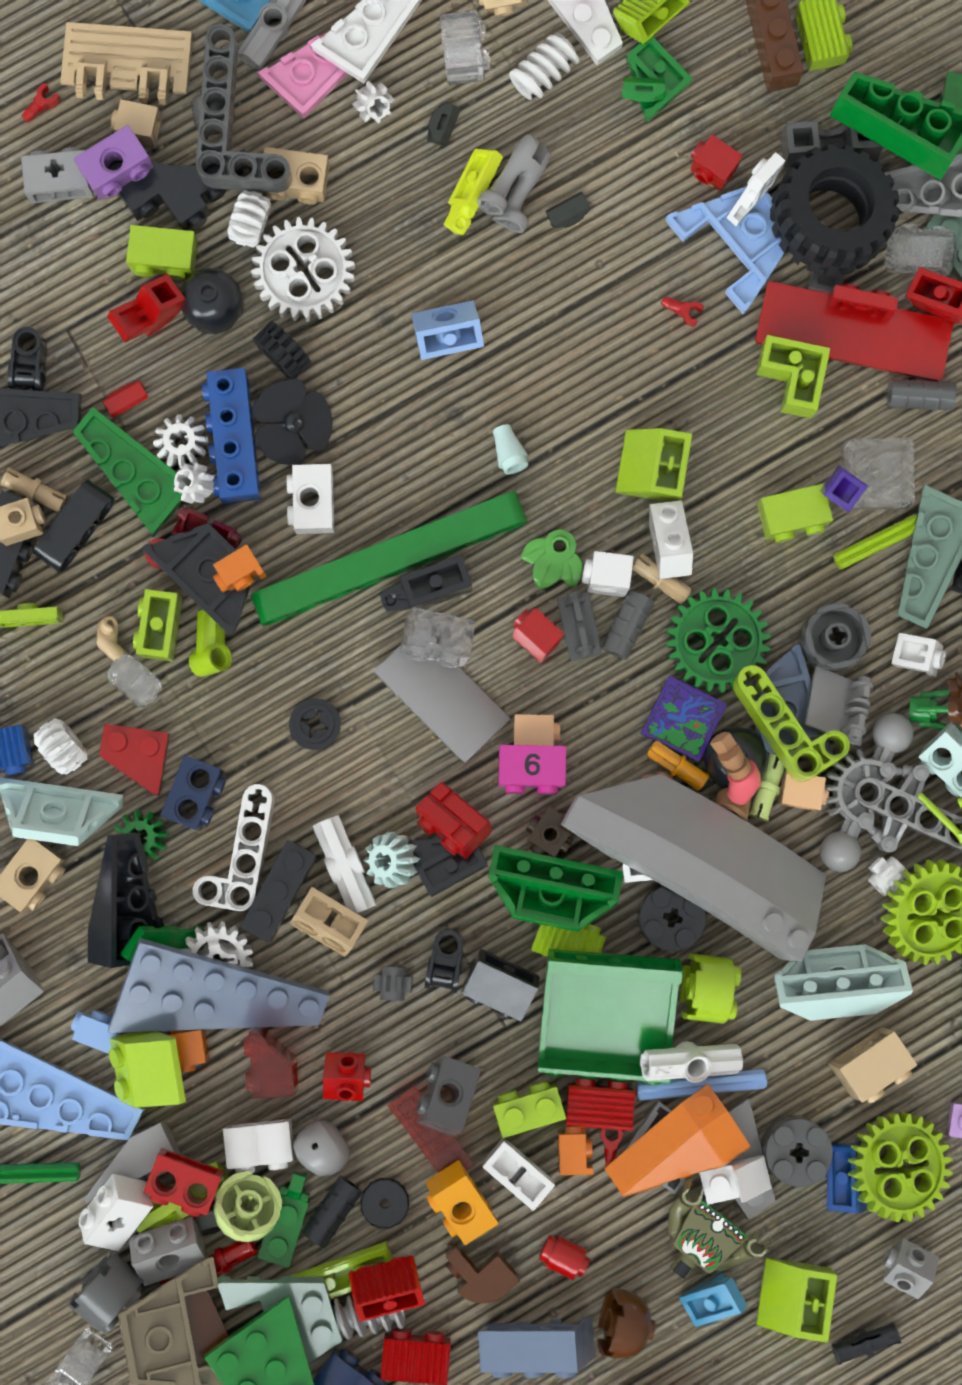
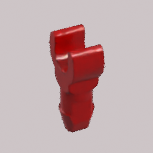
[22,83,60,123]
[661,297,704,327]
[600,1128,623,1167]

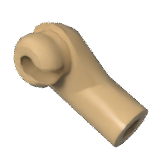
[96,616,129,665]

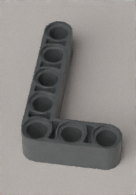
[196,24,292,193]

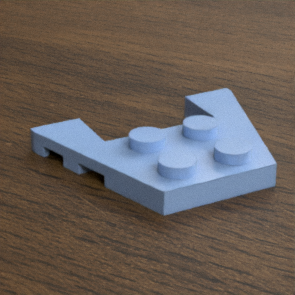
[665,186,784,314]

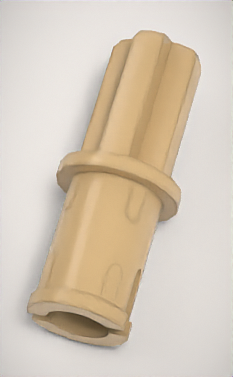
[632,552,691,604]

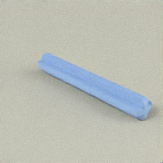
[637,1069,767,1101]

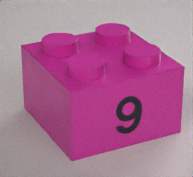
[498,745,566,795]

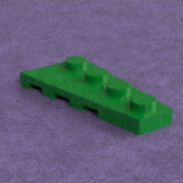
[72,407,183,537]

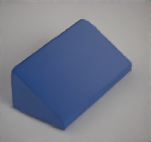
[827,1143,867,1213]

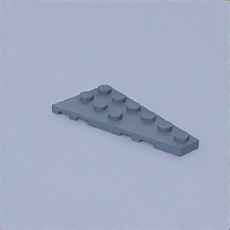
[108,938,329,1033]

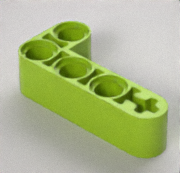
[733,665,850,782]

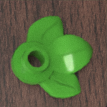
[521,529,583,589]

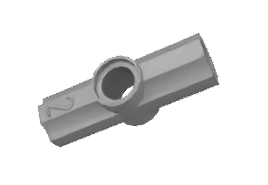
[238,0,307,70]

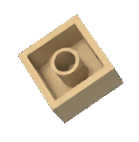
[828,1027,917,1103]

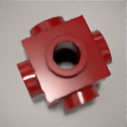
[323,1052,371,1101]

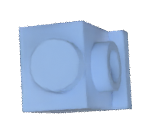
[71,1010,122,1054]

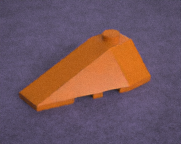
[604,1084,751,1197]

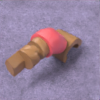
[710,732,761,822]

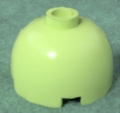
[214,1171,282,1242]

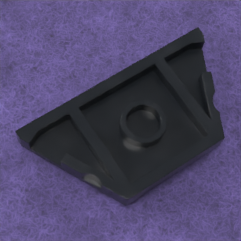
[141,523,254,637]

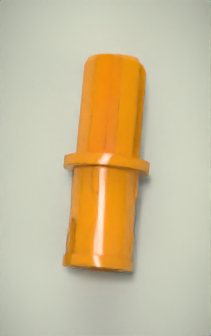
[647,741,709,791]

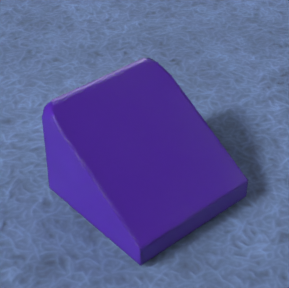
[820,465,868,512]

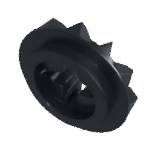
[289,698,341,750]

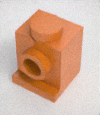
[213,544,267,592]
[558,1126,593,1175]

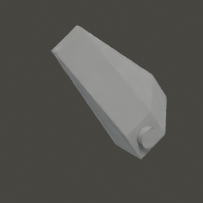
[884,154,962,217]

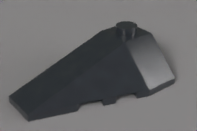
[88,832,164,968]

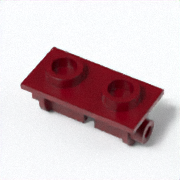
[171,507,242,550]

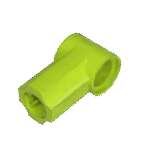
[189,610,232,677]

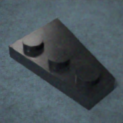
[0,388,82,448]

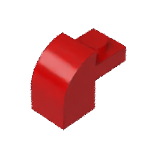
[107,274,186,342]

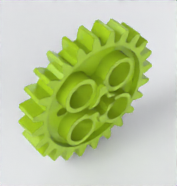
[881,859,962,965]
[848,1112,953,1222]

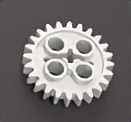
[251,217,355,322]

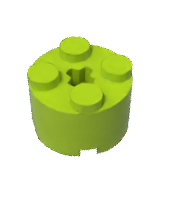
[679,953,741,1024]

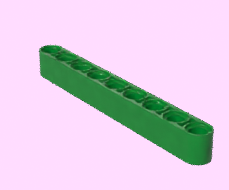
[250,491,528,626]

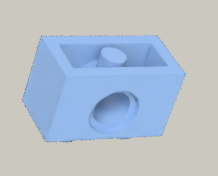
[411,300,484,360]

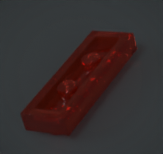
[388,1084,474,1173]

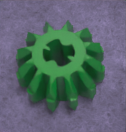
[114,810,169,861]

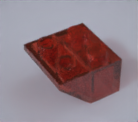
[244,1027,299,1099]

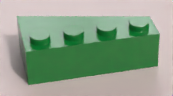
[829,72,962,180]

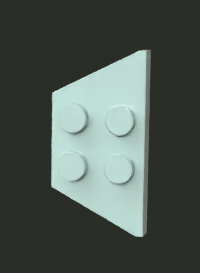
[0,777,123,846]

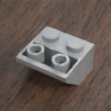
[0,933,44,1026]

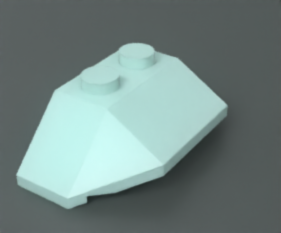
[774,944,913,1021]

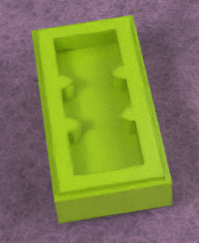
[0,603,63,628]

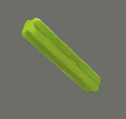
[833,514,917,569]

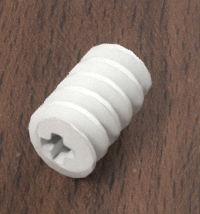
[509,32,580,100]

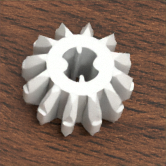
[227,190,271,248]
[153,414,209,469]
[34,718,87,775]

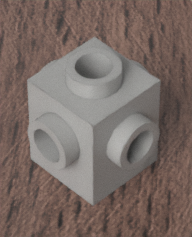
[882,1238,939,1299]

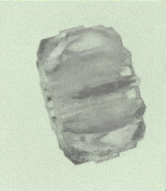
[106,654,162,708]

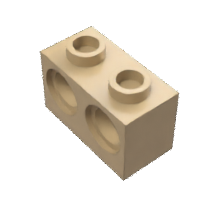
[262,147,330,205]
[289,887,368,957]

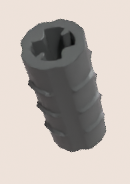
[887,379,957,411]
[601,590,654,660]

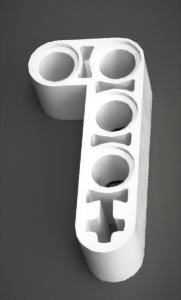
[193,784,275,911]

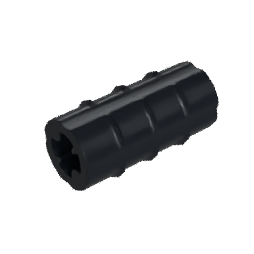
[302,1175,363,1248]

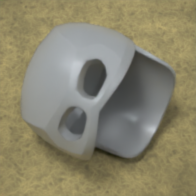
[293,1120,350,1176]

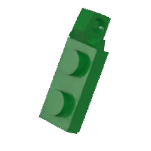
[257,1171,310,1268]

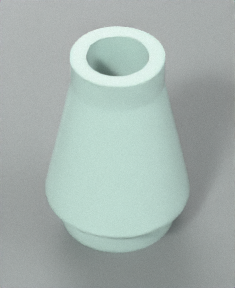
[493,424,529,475]

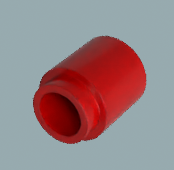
[538,1235,590,1280]

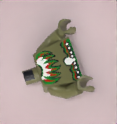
[668,1180,770,1279]

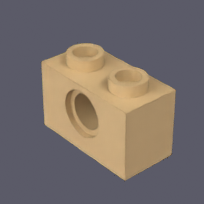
[0,839,67,913]

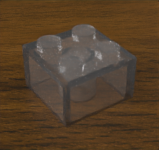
[842,438,915,510]

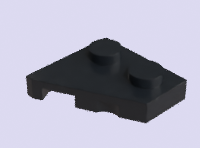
[408,837,488,897]

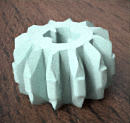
[363,832,420,888]

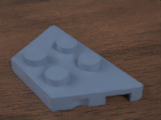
[751,644,833,762]

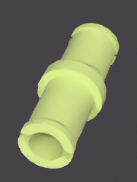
[749,754,785,822]

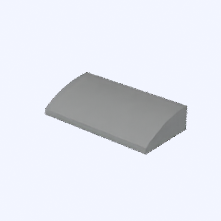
[374,628,511,764]

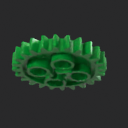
[665,588,771,693]

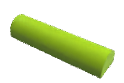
[279,1241,393,1299]

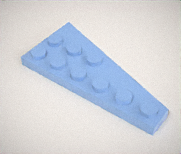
[0,1039,145,1140]

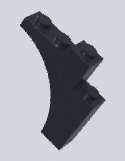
[108,133,252,231]

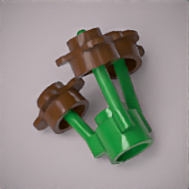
[909,672,962,732]

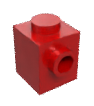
[690,135,743,191]

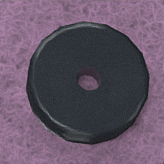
[360,1178,410,1229]

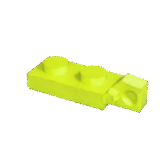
[443,149,503,235]

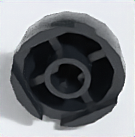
[181,268,244,335]
[703,726,769,789]

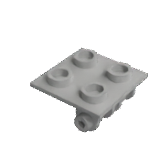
[804,666,873,747]

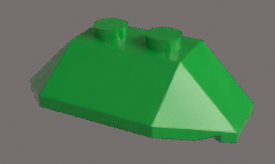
[488,845,623,932]

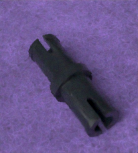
[831,1322,901,1365]

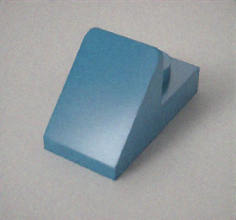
[679,1272,748,1327]

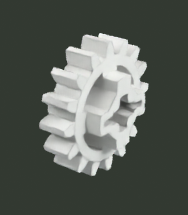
[181,921,253,967]

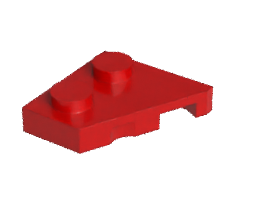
[99,724,170,795]

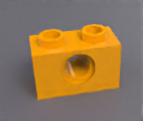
[425,1160,499,1245]

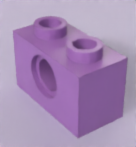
[73,125,153,201]

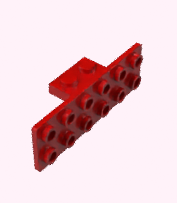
[755,281,954,382]

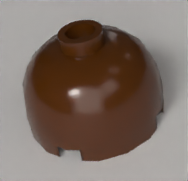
[597,1287,655,1359]

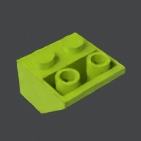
[615,428,692,502]
[756,1257,837,1343]

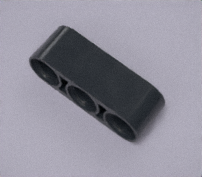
[33,480,115,573]

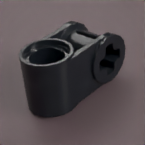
[7,327,47,391]
[424,928,463,993]

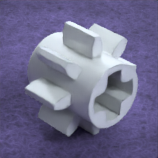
[352,81,394,123]
[174,463,214,504]
[868,856,907,896]

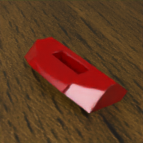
[102,381,149,418]

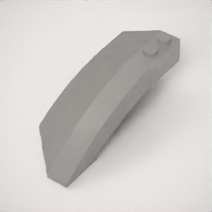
[561,774,826,962]

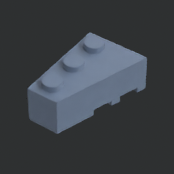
[478,1316,595,1378]

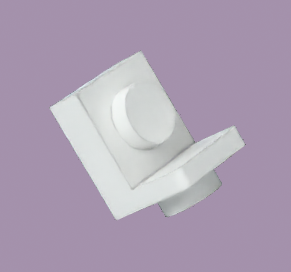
[891,633,946,677]

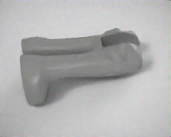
[477,134,551,233]

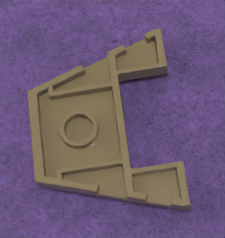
[118,1256,222,1385]

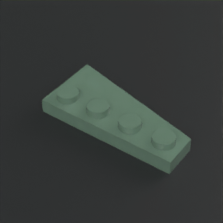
[897,485,962,629]

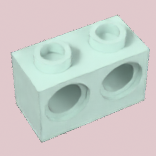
[918,722,962,798]

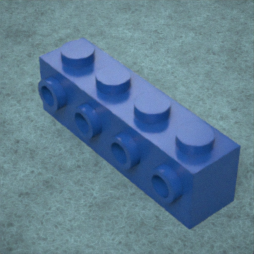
[202,368,261,504]

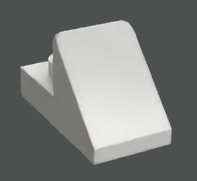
[700,1155,772,1205]

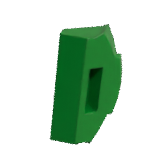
[622,77,666,102]

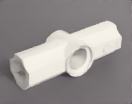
[313,815,376,913]
[640,1041,743,1083]

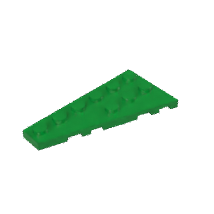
[204,1294,314,1385]

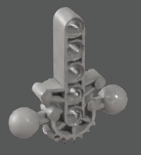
[820,712,962,873]

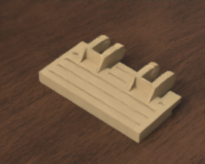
[60,22,193,105]

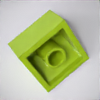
[109,1031,186,1108]

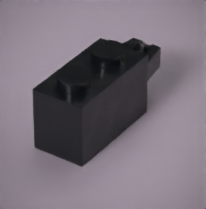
[380,555,472,614]

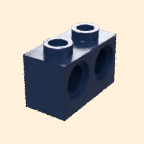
[160,755,227,831]

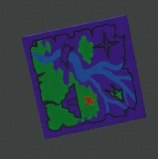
[640,676,727,762]

